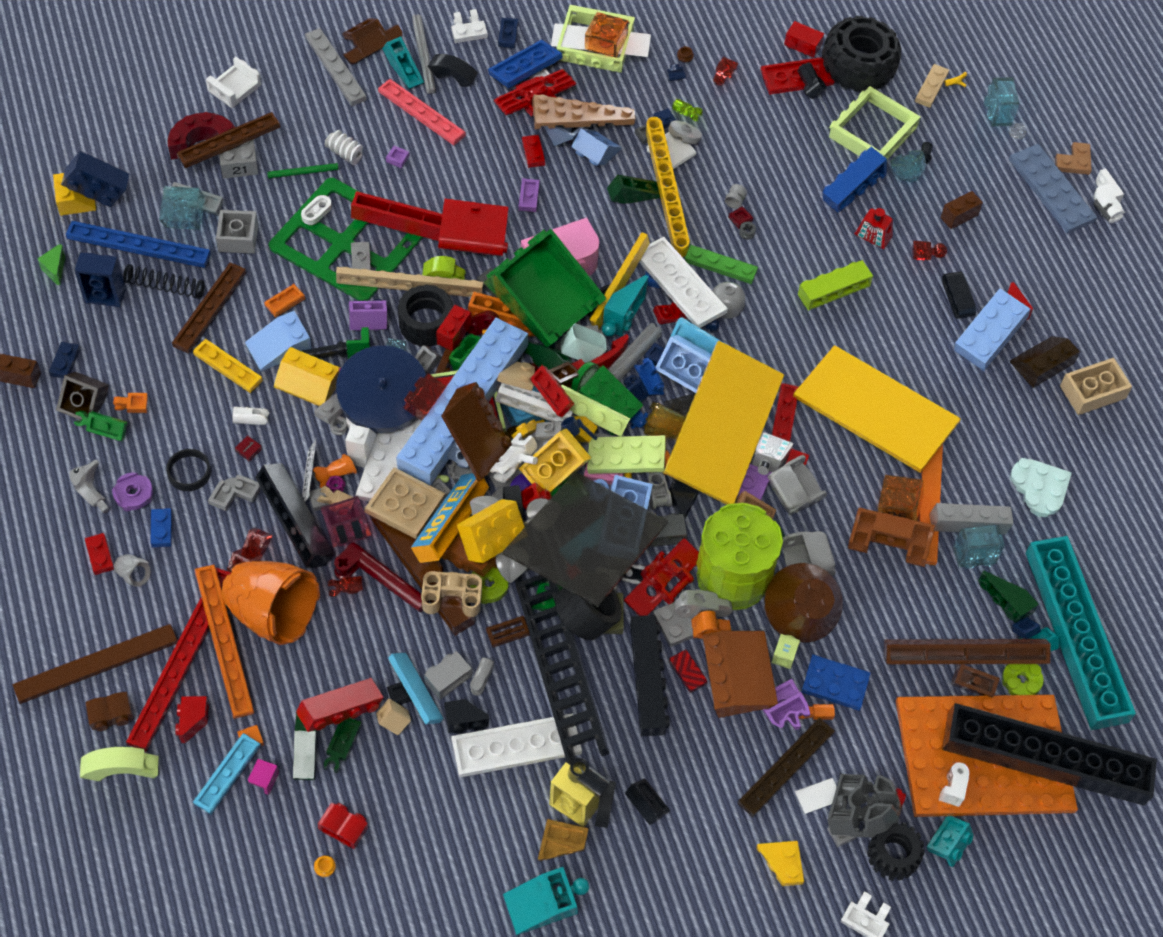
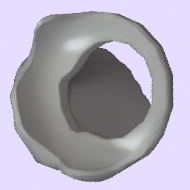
[114,554,151,587]

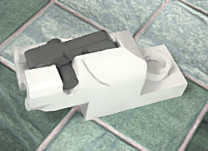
[1093,169,1125,223]

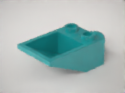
[602,275,649,337]
[503,867,590,935]

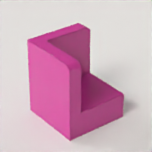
[248,759,279,795]

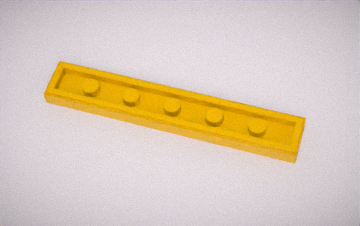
[590,232,650,330]

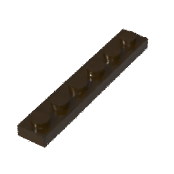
[737,717,835,817]

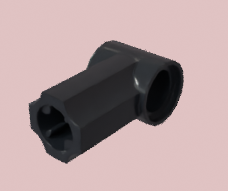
[797,62,827,99]
[568,758,610,798]

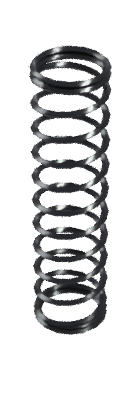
[123,264,205,299]

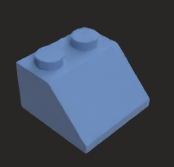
[571,129,622,166]

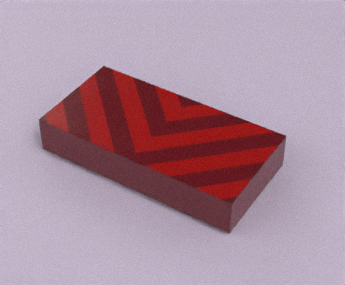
[669,649,708,693]

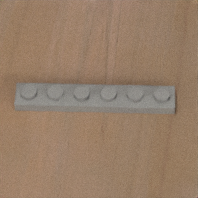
[305,28,367,106]

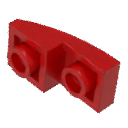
[653,302,687,324]

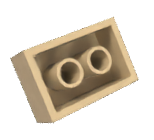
[1060,358,1132,415]

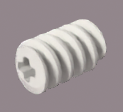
[325,130,363,165]

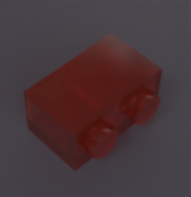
[403,373,446,421]

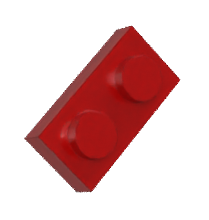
[522,135,545,168]
[84,533,114,575]

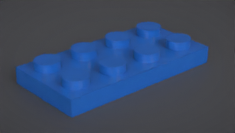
[488,39,562,88]

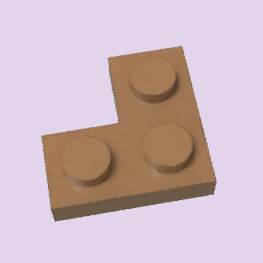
[1055,142,1091,175]

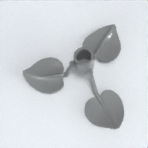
[469,496,560,583]

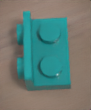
[927,816,974,867]

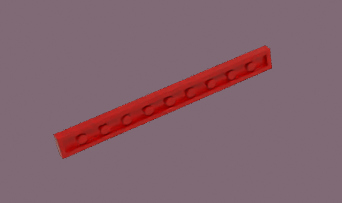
[126,567,231,752]

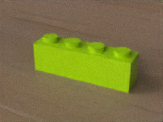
[798,260,873,311]

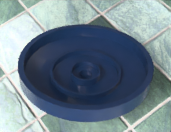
[336,345,428,433]

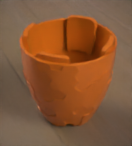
[221,561,320,645]

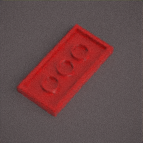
[760,57,834,95]

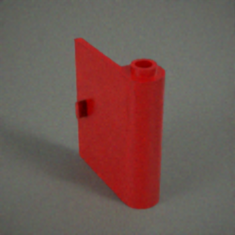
[438,198,508,257]

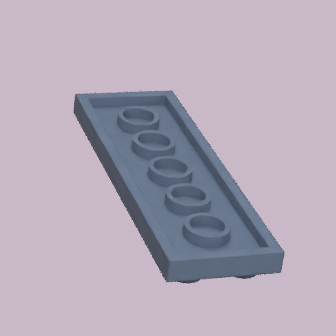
[1009,144,1097,234]

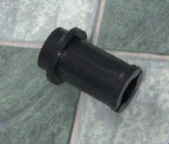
[918,142,933,164]

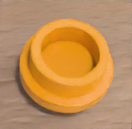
[314,855,336,877]

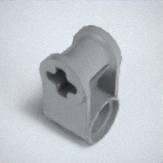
[647,472,672,510]

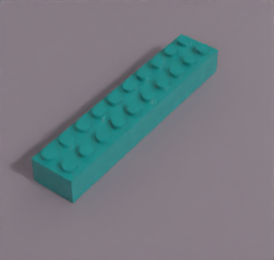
[1025,536,1136,730]

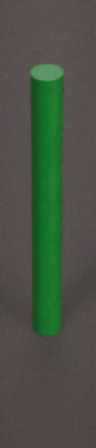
[267,163,338,179]

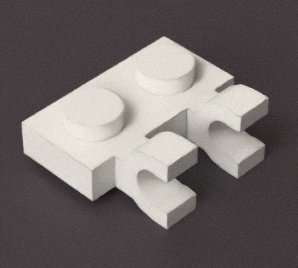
[451,9,488,43]
[840,891,891,937]

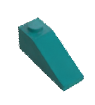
[382,36,424,89]

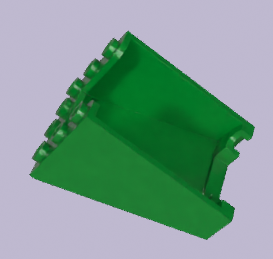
[484,229,607,347]

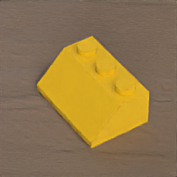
[274,347,340,406]

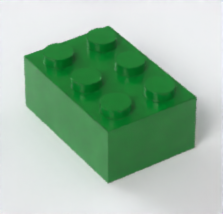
[577,366,643,435]

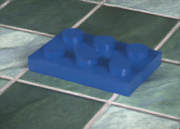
[801,654,871,711]

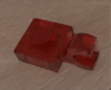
[328,576,363,597]

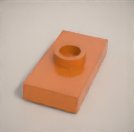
[264,284,305,318]

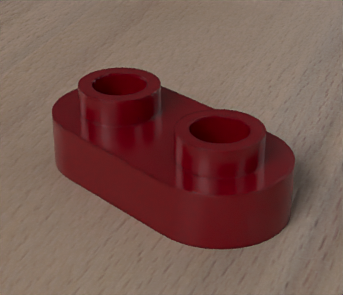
[467,310,499,335]

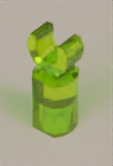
[672,98,703,121]

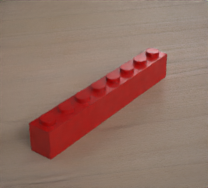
[351,191,442,241]

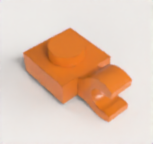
[113,393,148,413]

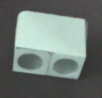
[561,323,607,363]

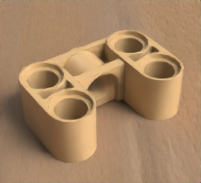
[421,571,482,617]

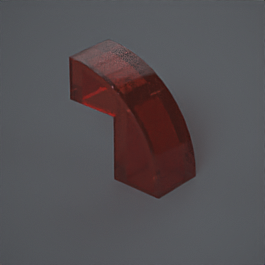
[227,527,272,572]

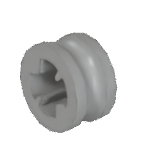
[330,416,347,435]

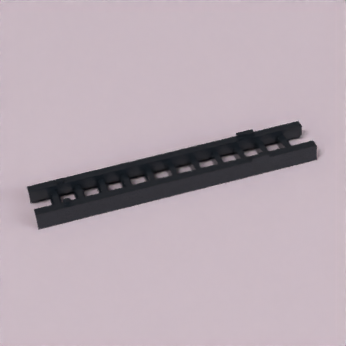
[514,539,610,765]

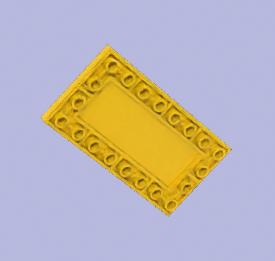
[663,341,784,505]
[793,345,961,473]

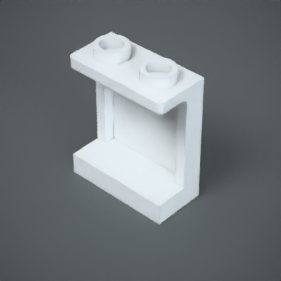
[206,57,261,108]

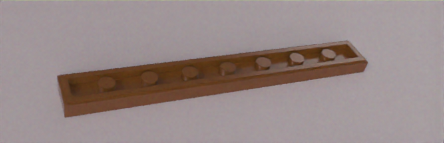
[12,624,177,704]

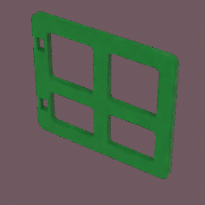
[268,178,424,301]

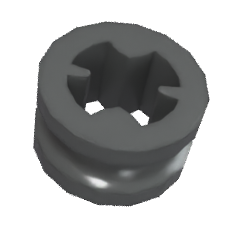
[739,222,756,240]

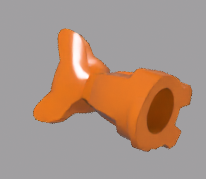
[313,454,357,488]

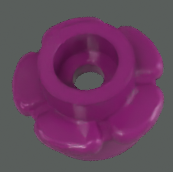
[326,476,345,493]

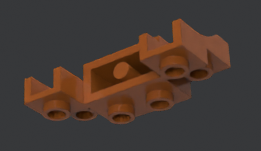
[848,508,935,567]
[441,532,497,577]

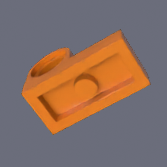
[691,611,731,639]

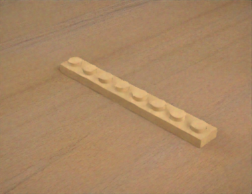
[336,267,483,297]

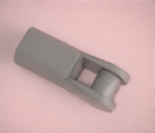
[470,658,494,696]

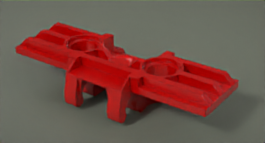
[494,69,576,116]
[624,538,699,616]

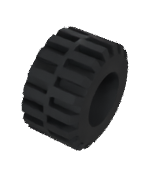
[867,822,925,881]

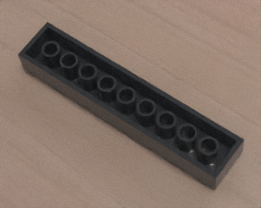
[942,703,1157,806]

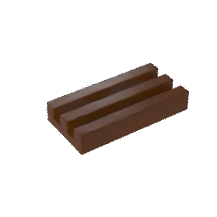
[485,616,530,648]

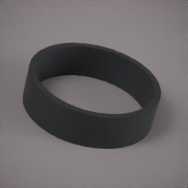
[166,449,211,491]
[595,780,616,828]

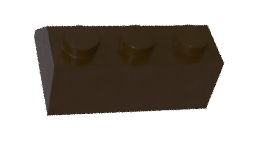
[1010,336,1080,388]

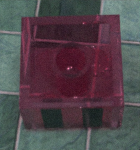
[321,496,371,547]

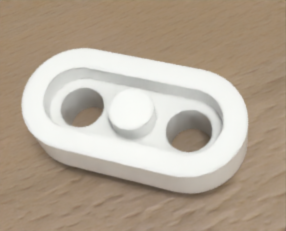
[301,195,332,225]

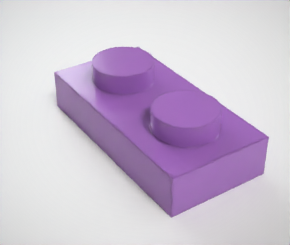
[518,178,540,212]

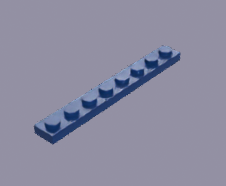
[65,221,211,268]

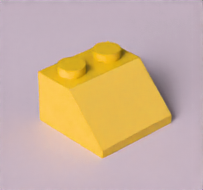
[53,173,96,216]

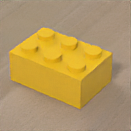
[457,499,528,563]

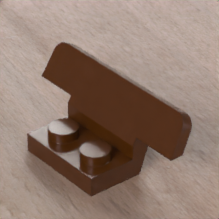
[342,18,403,65]

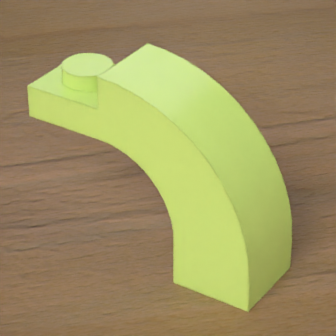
[80,747,159,781]

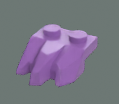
[762,679,810,730]

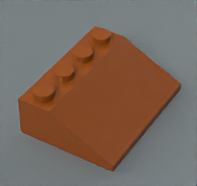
[703,631,778,718]

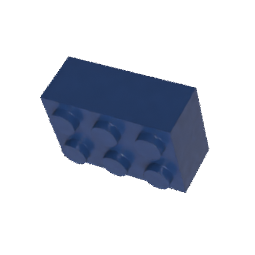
[61,151,130,207]
[74,252,126,307]

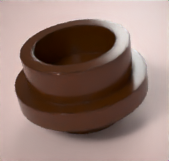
[677,46,694,62]

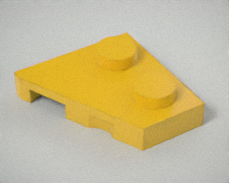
[757,841,804,886]

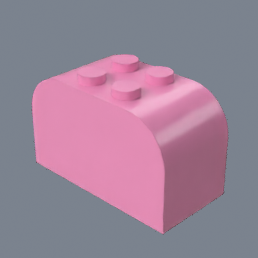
[521,218,599,276]

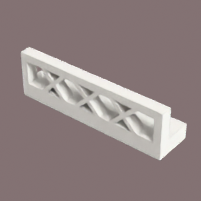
[495,383,572,422]

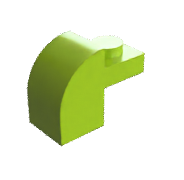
[422,256,465,280]

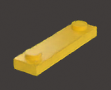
[193,339,263,393]

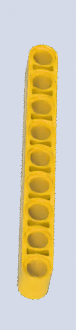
[646,117,690,257]

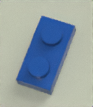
[150,508,172,548]

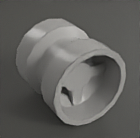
[725,184,747,209]

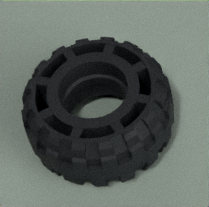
[822,16,902,92]

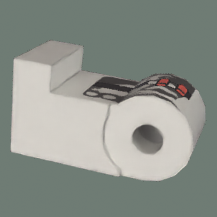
[939,762,969,807]

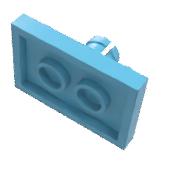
[669,317,724,354]

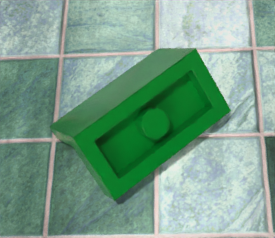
[346,327,371,359]

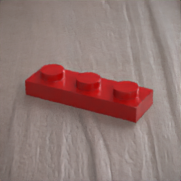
[530,365,574,417]

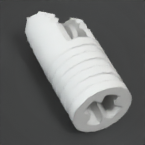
[233,407,269,425]

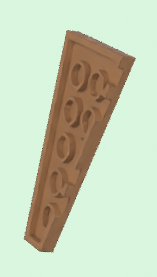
[532,95,635,129]

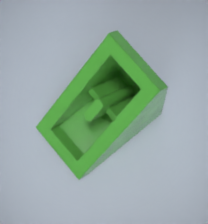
[37,244,66,285]

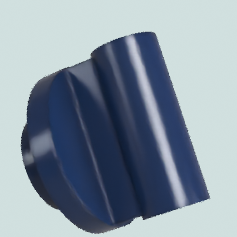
[667,64,686,81]

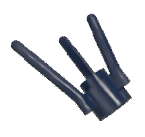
[561,416,597,440]

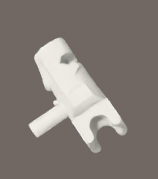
[490,433,538,483]

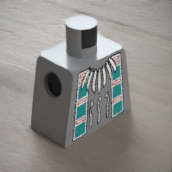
[752,432,794,475]

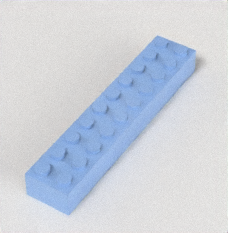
[396,318,528,486]

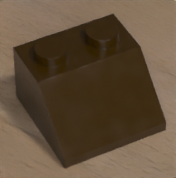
[56,372,109,421]

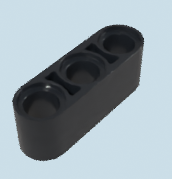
[942,271,976,319]

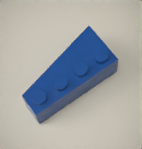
[823,146,887,213]

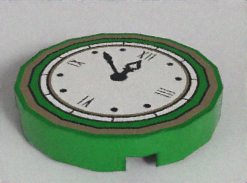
[572,361,599,392]

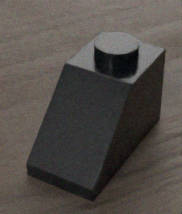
[669,480,699,521]

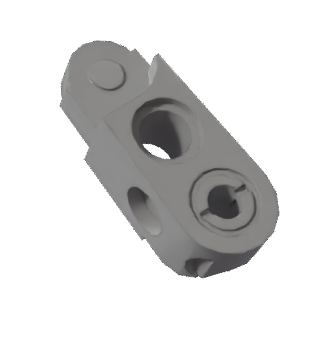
[674,589,733,619]

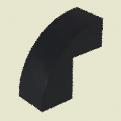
[428,54,478,87]

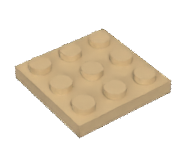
[364,467,445,539]

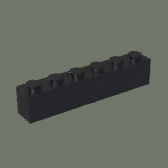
[255,463,334,568]
[630,615,670,737]

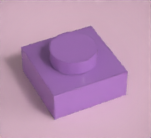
[386,146,410,168]

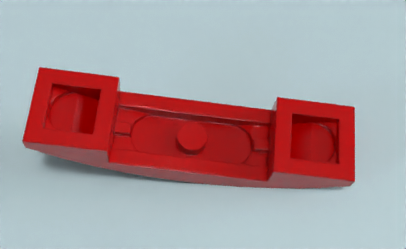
[572,334,629,370]

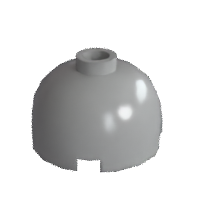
[712,282,745,319]

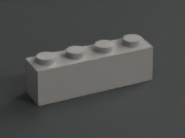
[929,503,1013,534]

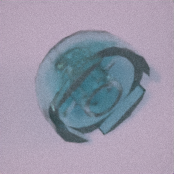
[890,150,926,182]

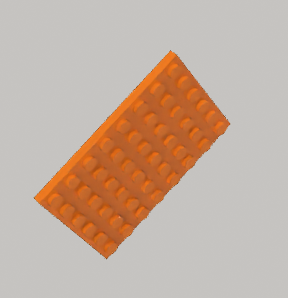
[895,695,1078,817]

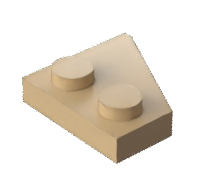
[497,362,535,391]

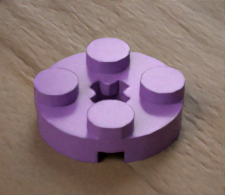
[112,472,153,511]

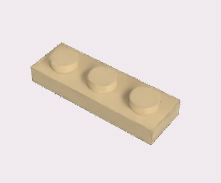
[915,64,949,108]

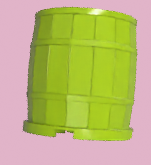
[696,503,783,610]

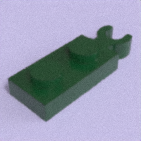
[324,718,362,773]

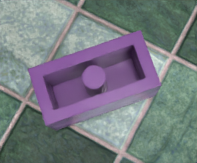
[349,301,387,331]

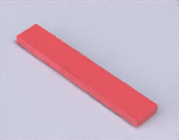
[378,79,466,145]

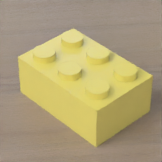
[549,762,599,827]

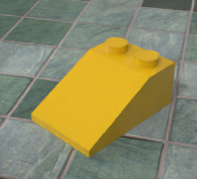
[519,428,591,493]

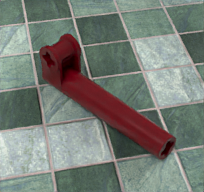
[334,542,429,612]

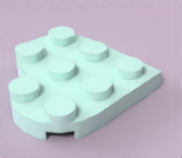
[1010,458,1072,517]

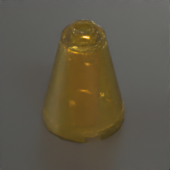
[644,401,686,439]

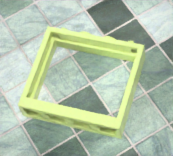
[557,5,635,73]
[829,86,920,160]

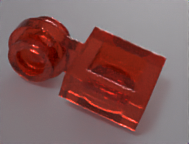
[713,57,738,86]
[912,241,947,260]

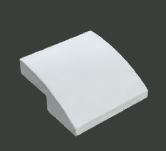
[646,132,696,169]

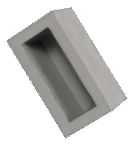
[424,651,472,700]

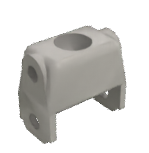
[767,455,827,515]
[782,531,836,576]

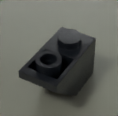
[444,699,489,734]

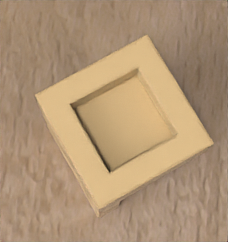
[376,699,411,735]

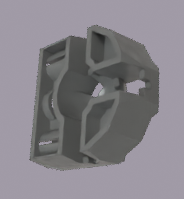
[827,774,902,838]

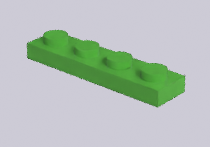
[685,245,758,284]

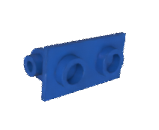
[634,358,665,395]

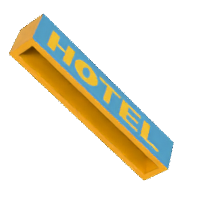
[411,473,489,563]

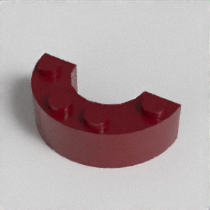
[167,112,235,160]

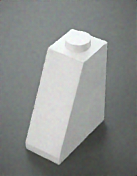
[345,424,377,468]

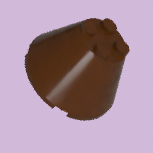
[764,563,843,643]

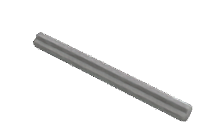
[412,14,435,94]

